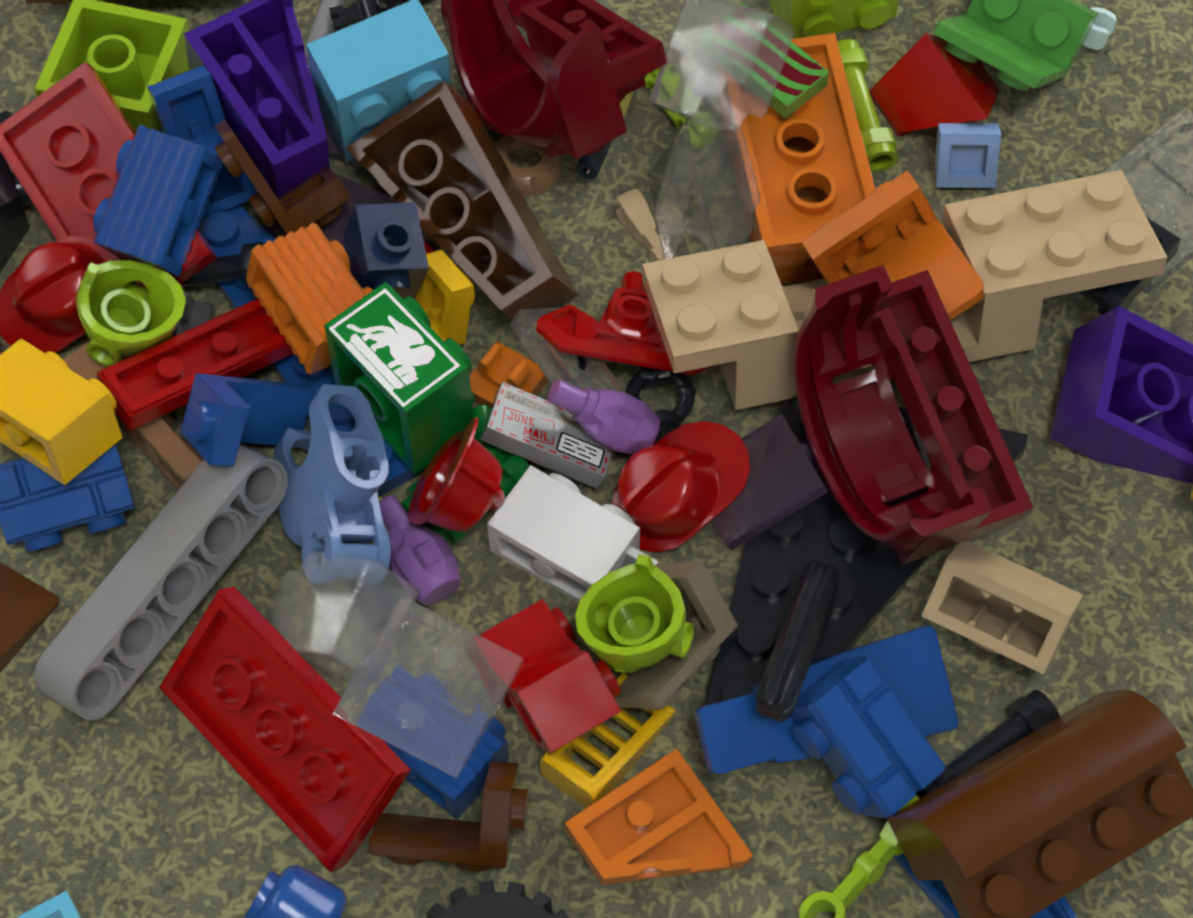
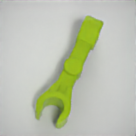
[799,795,920,918]

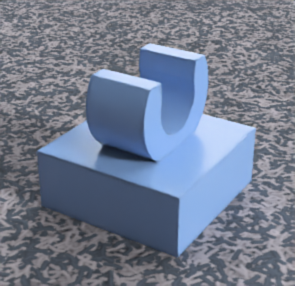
[934,123,1001,188]

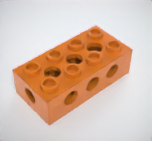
[715,33,875,285]

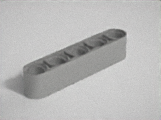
[34,445,288,720]

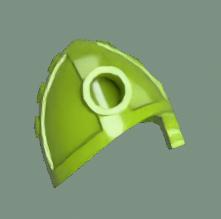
[76,260,186,367]
[575,554,694,673]

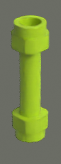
[837,39,898,173]

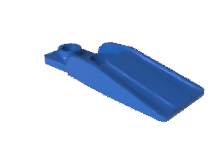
[695,626,959,774]

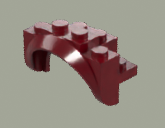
[441,0,667,159]

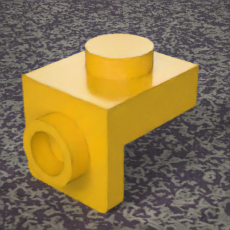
[415,250,475,345]

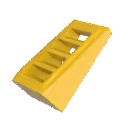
[540,673,676,808]

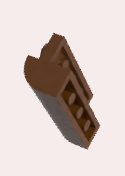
[887,690,1193,918]

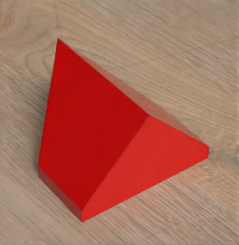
[869,33,1000,137]

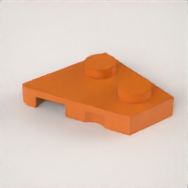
[563,749,753,885]

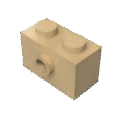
[921,541,1084,675]

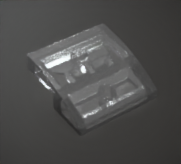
[333,596,524,779]

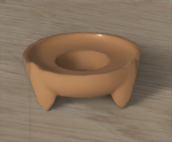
[494,135,563,197]

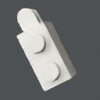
[487,465,659,602]

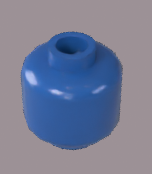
[244,865,347,918]

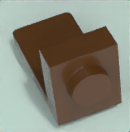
[214,120,351,234]
[369,761,529,871]

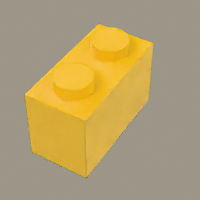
[0,339,123,485]

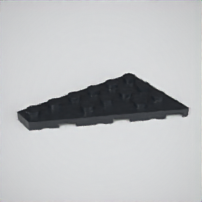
[705,398,1028,706]

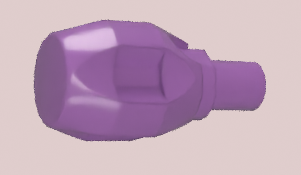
[547,378,661,455]
[379,495,461,606]

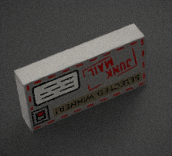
[480,382,613,489]

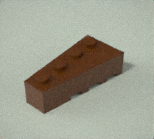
[345,81,579,328]

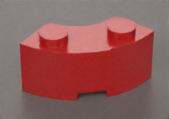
[466,599,621,753]

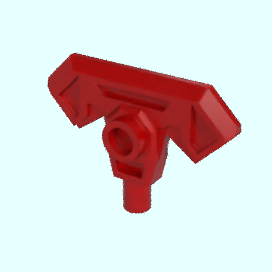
[536,271,715,375]

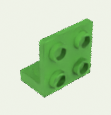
[934,0,1099,91]

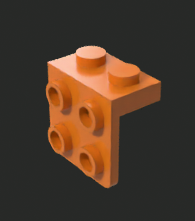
[801,170,984,320]

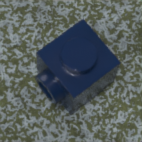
[343,203,429,299]

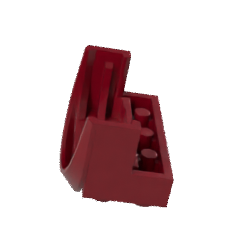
[794,264,1034,565]

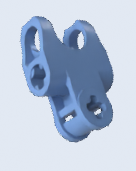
[274,384,391,586]

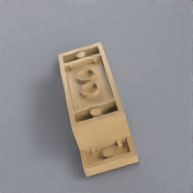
[642,170,1167,410]

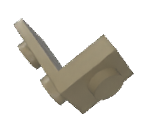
[615,562,738,710]

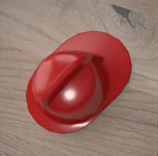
[0,235,120,353]
[408,417,505,532]
[611,421,751,553]

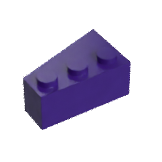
[184,0,330,198]

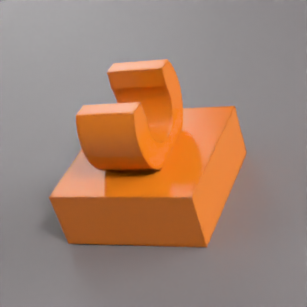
[470,341,549,406]

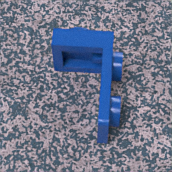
[180,373,314,466]

